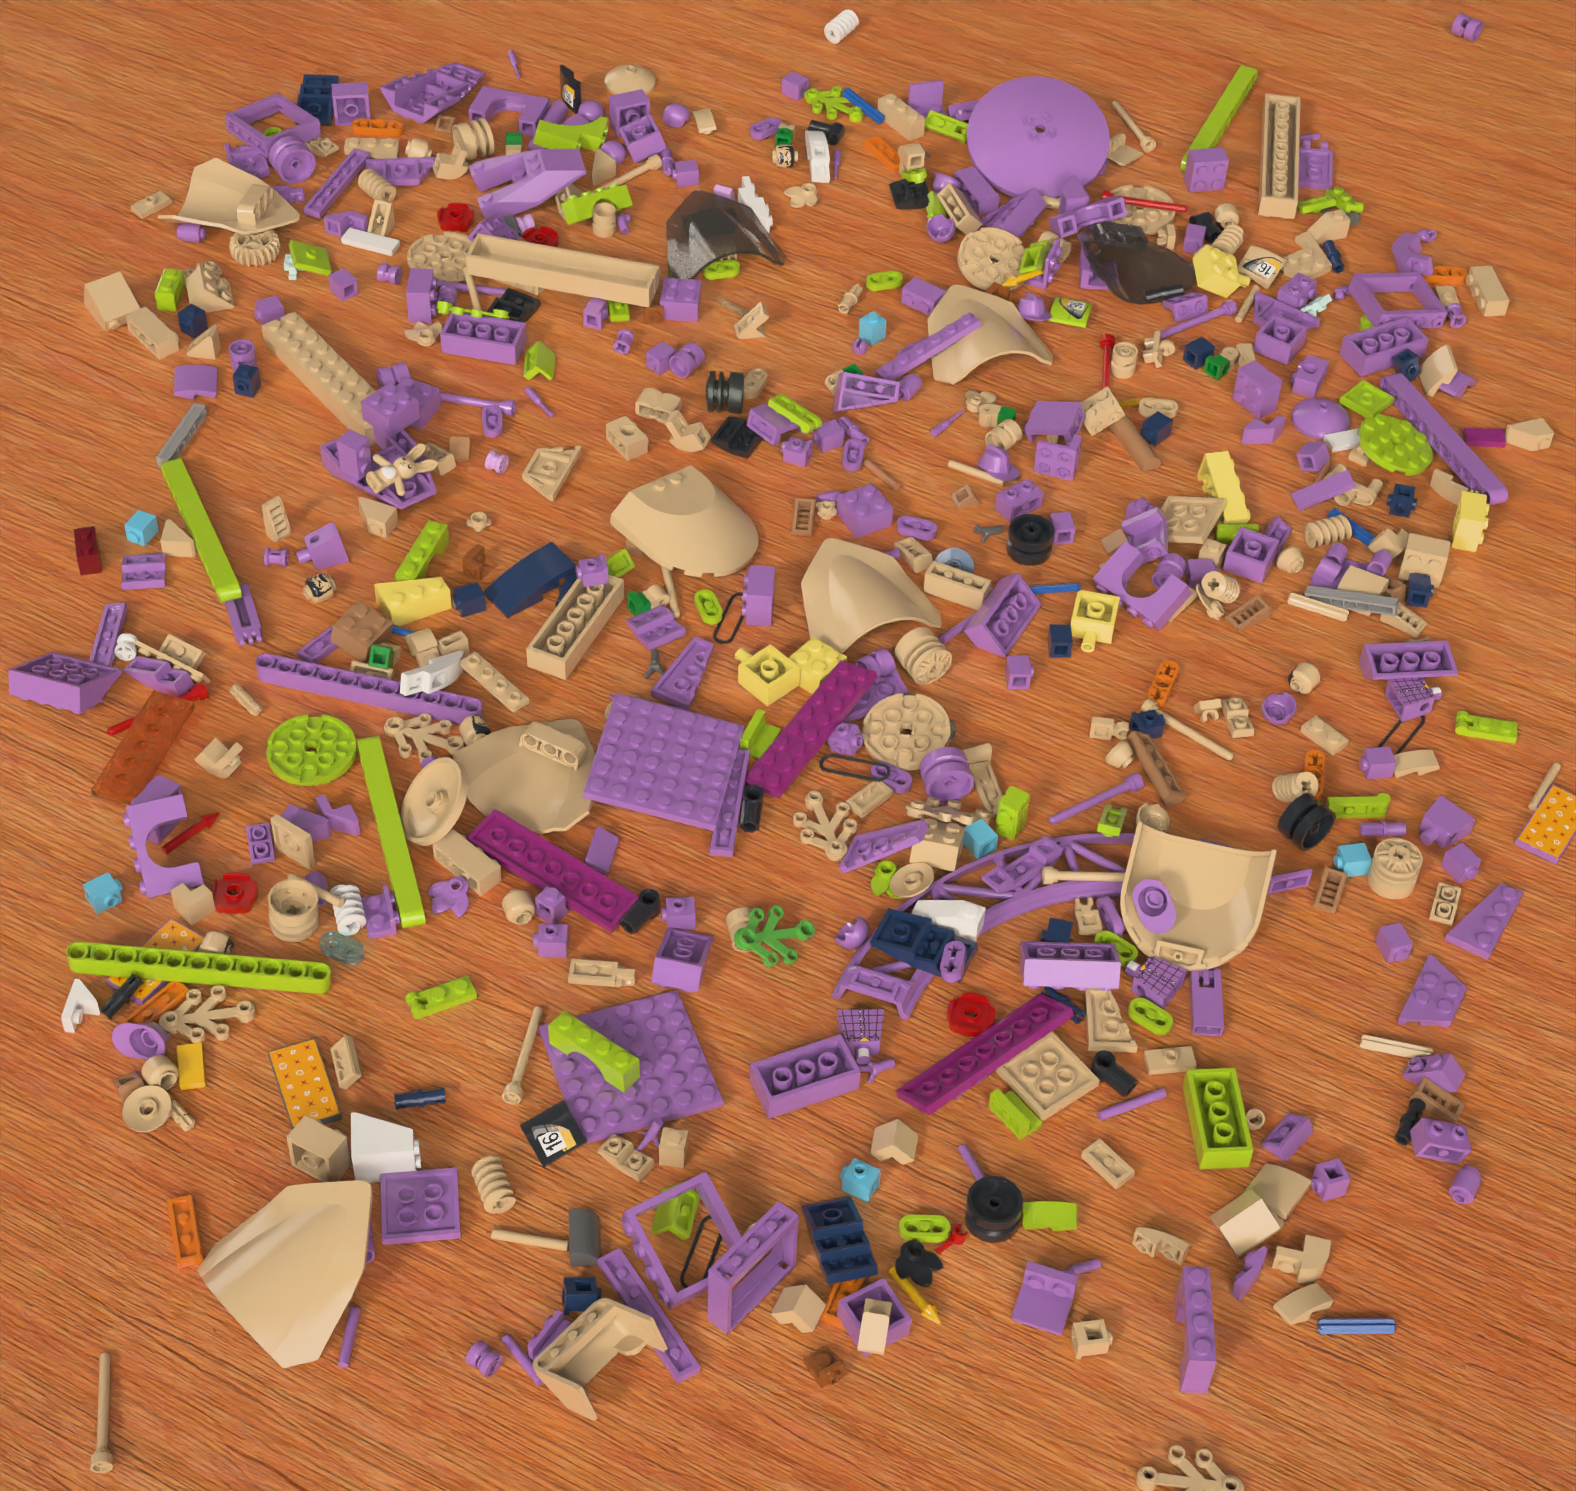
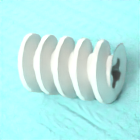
[824,10,859,44]
[330,885,367,936]

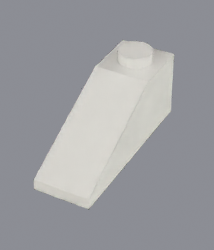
[911,900,986,942]

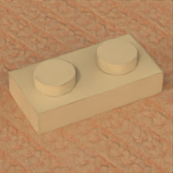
[1300,716,1349,756]
[1081,1138,1135,1190]

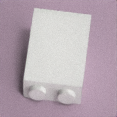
[351,1112,422,1183]

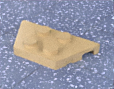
[522,446,582,501]

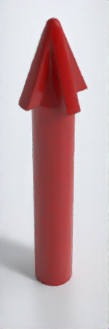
[161,812,220,855]

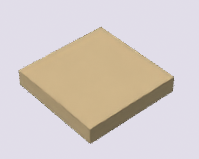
[271,814,316,869]

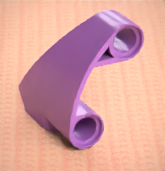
[1310,543,1392,589]

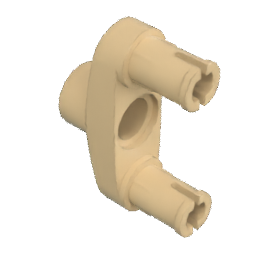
[1323,464,1383,506]

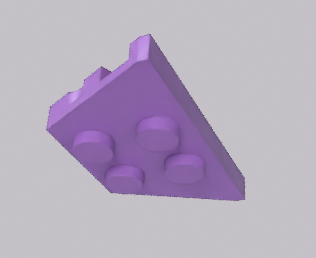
[224,143,270,179]
[366,157,435,186]
[1253,292,1321,330]
[1397,954,1467,1027]

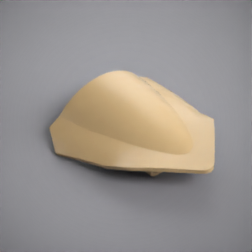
[158,158,300,235]
[927,285,1053,385]
[801,538,942,653]
[453,719,596,834]
[197,1180,373,1368]

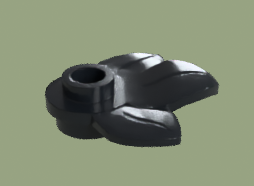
[895,1240,943,1287]

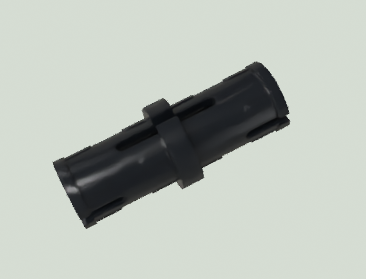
[1145,283,1184,303]
[99,973,144,1020]
[1394,1098,1426,1146]

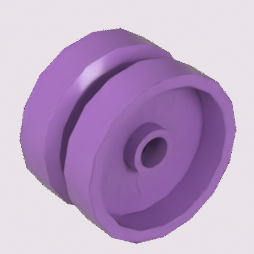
[269,136,316,184]
[919,747,974,803]

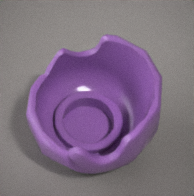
[578,100,605,122]
[663,103,690,128]
[600,140,626,165]
[926,214,956,243]
[1261,692,1297,725]
[834,916,869,950]

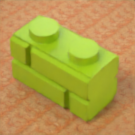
[155,268,185,312]
[995,786,1030,840]

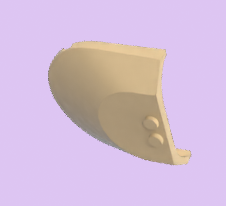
[610,465,759,577]
[1120,821,1277,971]

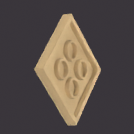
[1160,496,1226,544]
[995,1032,1100,1121]

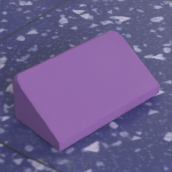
[1262,516,1292,554]
[585,826,619,874]
[1268,868,1312,894]
[1261,1113,1313,1161]

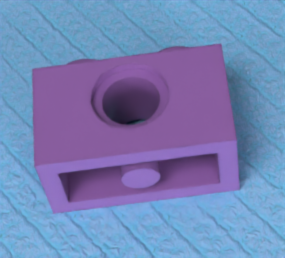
[1291,355,1329,398]

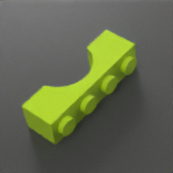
[561,183,633,225]
[395,520,449,582]
[548,1010,640,1093]

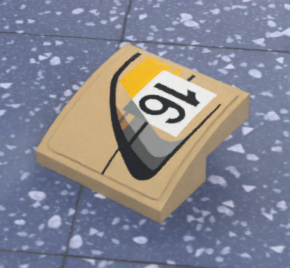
[1237,246,1286,289]

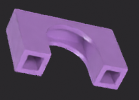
[468,86,550,136]
[1093,541,1192,631]
[123,794,204,900]
[1175,1266,1216,1394]

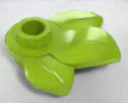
[871,860,903,899]

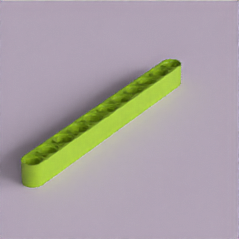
[1180,65,1258,171]
[161,458,242,603]
[357,735,426,929]
[66,942,331,994]

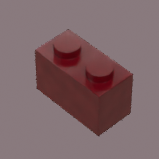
[74,526,102,576]

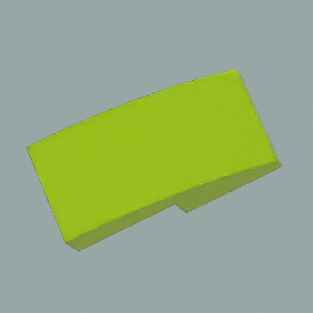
[926,190,946,220]
[1023,1201,1078,1232]

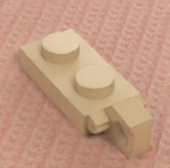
[568,959,636,987]

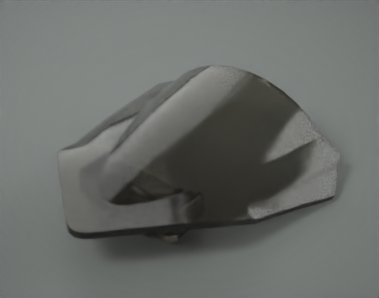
[666,190,787,279]
[1076,220,1196,305]

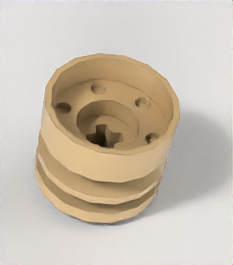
[452,118,495,161]
[895,627,952,685]
[1367,838,1423,899]
[268,878,319,942]

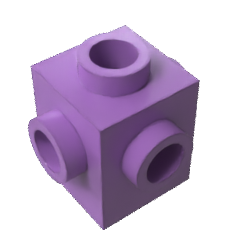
[827,722,863,756]

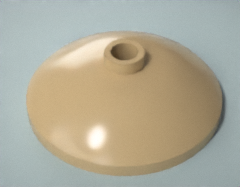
[604,64,656,95]

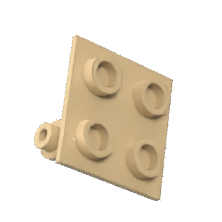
[1107,132,1144,166]

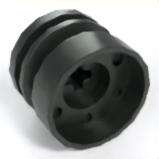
[706,370,744,414]

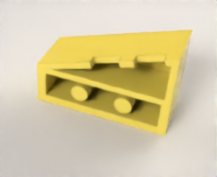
[374,577,452,627]

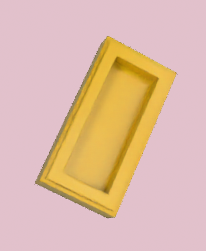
[177,1042,206,1091]

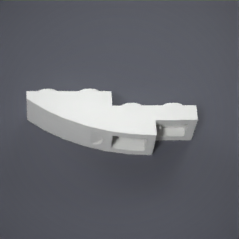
[805,130,830,183]
[738,176,773,234]
[400,650,464,696]

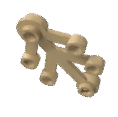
[384,713,464,763]
[793,791,857,861]
[905,796,990,825]
[159,985,256,1043]
[1136,1445,1244,1491]

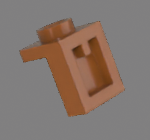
[985,282,1010,301]
[644,301,664,323]
[462,544,486,581]
[804,1346,845,1388]

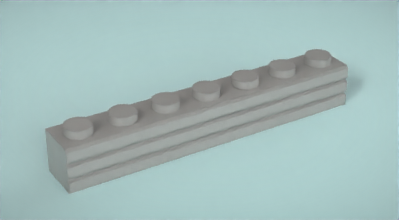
[156,403,207,468]
[1305,585,1399,616]

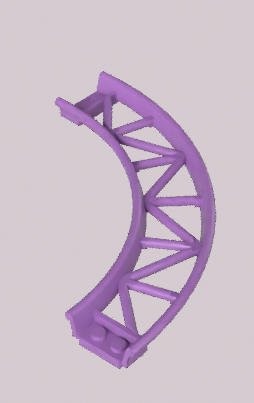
[832,833,1229,1020]

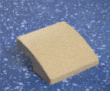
[1419,344,1458,397]
[1337,565,1389,617]
[1243,1163,1312,1220]

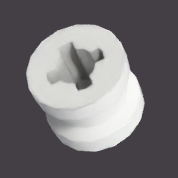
[114,633,139,661]

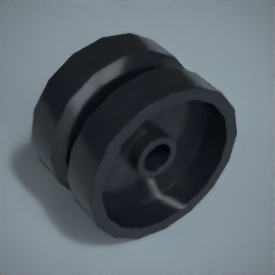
[1006,514,1054,566]
[1277,793,1336,851]
[964,1176,1023,1243]

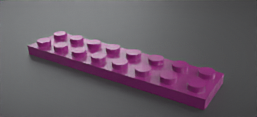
[745,660,878,799]
[466,809,639,934]
[896,993,1074,1115]

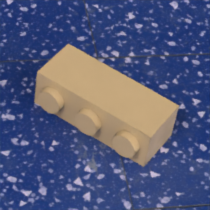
[878,93,925,141]
[937,183,983,235]
[1466,265,1509,317]
[125,306,179,360]
[923,561,991,610]
[433,829,501,896]

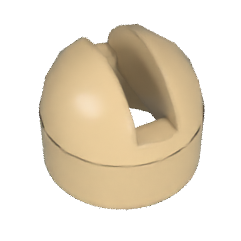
[1245,1109,1265,1130]

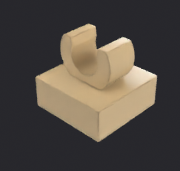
[1156,224,1176,251]
[1348,443,1371,467]
[1193,699,1222,723]

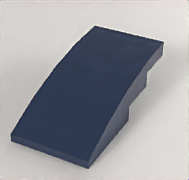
[295,74,339,126]
[484,542,576,618]
[870,908,978,983]
[801,1197,878,1285]

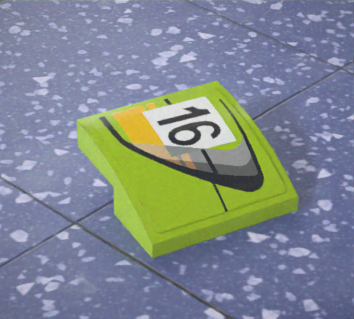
[1048,296,1093,328]

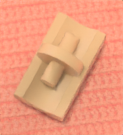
[1143,331,1175,368]

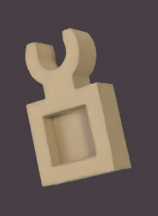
[1089,717,1129,740]
[1074,897,1102,935]

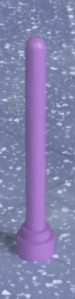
[437,281,506,296]
[1160,299,1237,339]
[440,392,516,416]
[1049,772,1144,825]

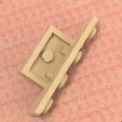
[134,634,211,684]
[459,652,529,712]

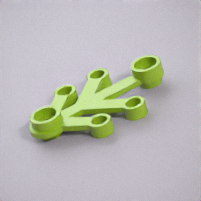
[804,86,863,122]
[436,301,510,320]

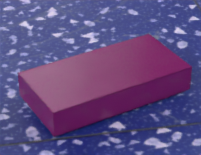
[1463,428,1506,447]

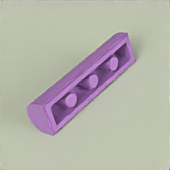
[528,100,568,150]

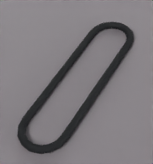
[713,593,744,644]
[1378,715,1425,755]
[819,754,891,782]
[680,1215,722,1288]

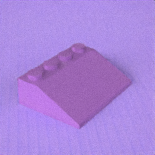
[8,652,122,714]

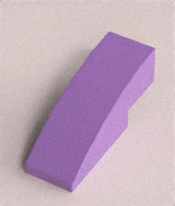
[124,656,194,697]

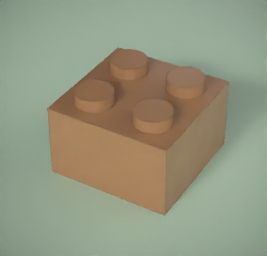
[331,600,393,663]

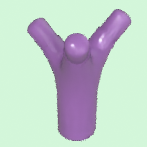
[858,1058,895,1084]
[636,1118,663,1152]

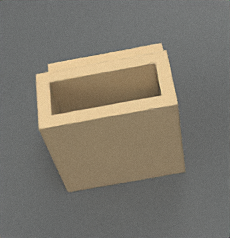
[1368,527,1409,559]
[436,631,469,658]
[170,883,216,926]
[870,1119,918,1165]
[771,1284,826,1333]

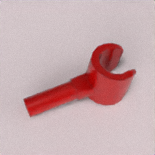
[935,1224,968,1255]

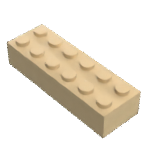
[526,574,624,680]

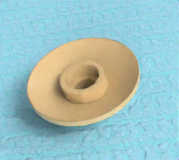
[890,862,934,898]
[122,1085,172,1132]

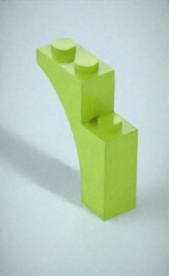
[533,116,609,152]

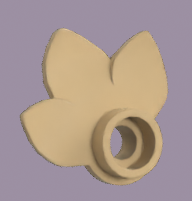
[784,183,818,208]
[404,321,442,346]
[966,390,997,413]
[1196,583,1225,620]

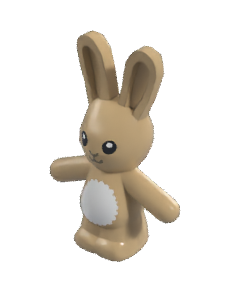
[366,443,437,496]

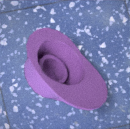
[930,171,963,194]
[1018,292,1052,321]
[977,444,1019,481]
[1132,878,1176,934]
[112,1022,170,1060]

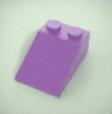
[651,927,714,992]

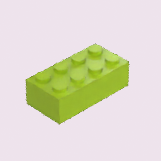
[1182,1068,1253,1169]

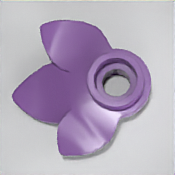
[428,877,470,918]

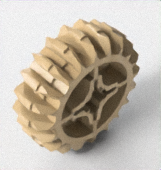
[229,230,281,267]

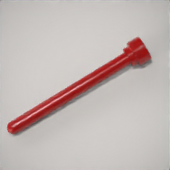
[1101,190,1188,213]
[1100,334,1115,389]
[107,682,209,736]

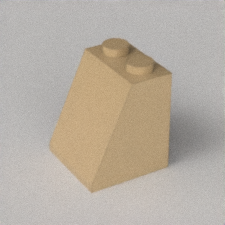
[84,272,140,331]

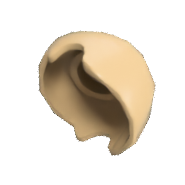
[1135,803,1170,833]

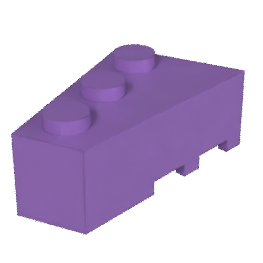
[832,372,900,413]

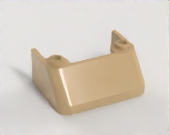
[532,1298,668,1421]

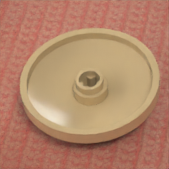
[400,757,468,846]

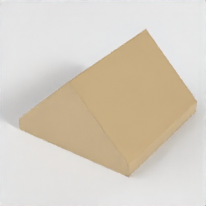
[1209,1189,1280,1258]

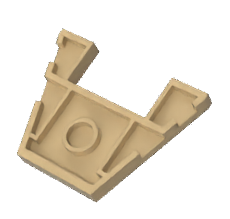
[1267,231,1332,279]

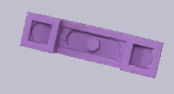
[982,836,1062,893]

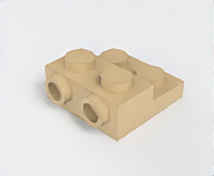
[1081,386,1126,436]

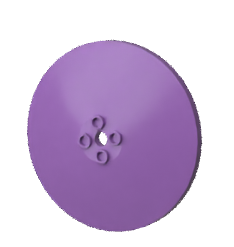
[967,76,1110,198]

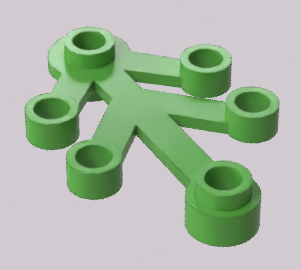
[734,905,815,968]

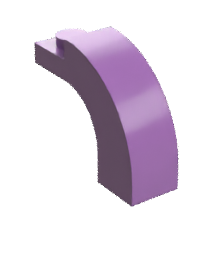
[1392,232,1434,276]

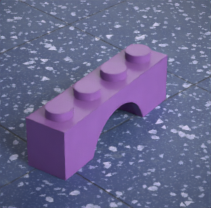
[1049,196,1127,238]

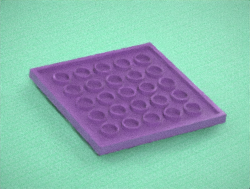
[582,693,744,831]
[538,990,723,1144]

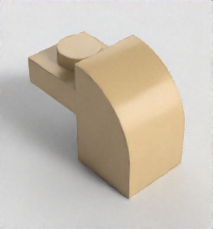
[432,140,469,180]
[898,143,925,175]
[665,410,711,452]
[405,628,440,667]
[194,738,243,778]
[1272,1235,1331,1283]

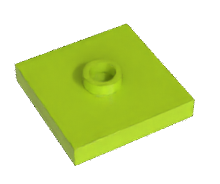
[289,240,332,276]
[1339,380,1395,418]

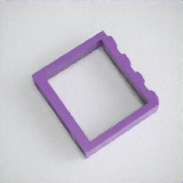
[225,93,321,158]
[1348,272,1448,328]
[621,1172,741,1310]
[708,1201,799,1335]

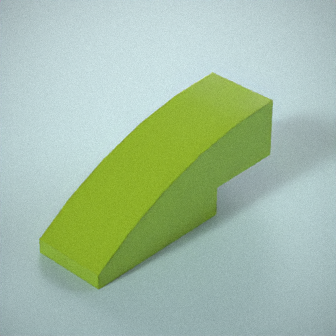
[1019,240,1051,274]

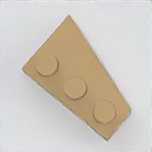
[344,137,400,159]
[1084,988,1138,1053]

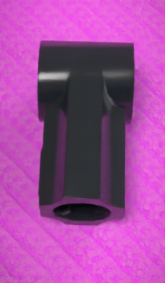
[808,120,845,146]
[1189,212,1221,244]
[739,785,763,833]
[619,889,660,934]
[1090,1050,1138,1097]

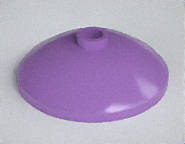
[1291,398,1350,440]

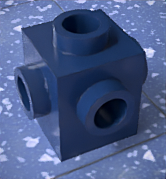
[1386,483,1417,518]

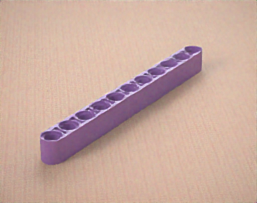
[1380,373,1508,506]
[255,654,483,725]

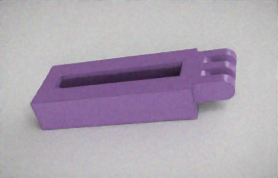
[224,584,263,647]
[1189,967,1224,1036]

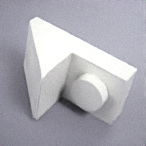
[61,979,100,1033]

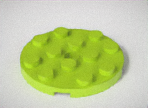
[1357,414,1433,476]
[266,714,357,786]

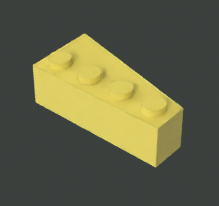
[1197,451,1250,524]

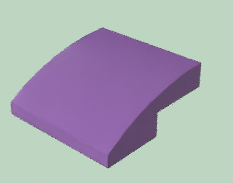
[174,365,217,400]
[121,553,166,590]
[626,605,686,651]

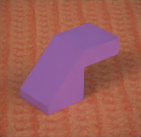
[324,211,368,238]
[1439,371,1477,399]
[1241,415,1285,444]
[316,795,360,836]

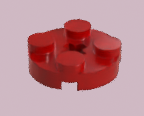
[437,203,474,232]
[522,226,559,247]
[210,872,258,914]
[947,992,996,1037]

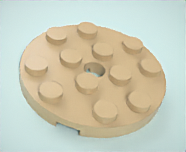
[1108,185,1175,235]
[957,227,1025,291]
[407,232,473,283]
[862,693,951,771]

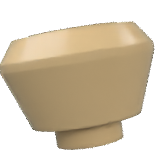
[1277,547,1304,573]
[1105,740,1134,769]

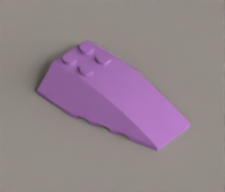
[381,62,485,123]

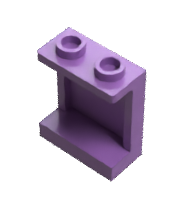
[1024,401,1085,444]
[747,403,805,446]
[1121,507,1168,565]

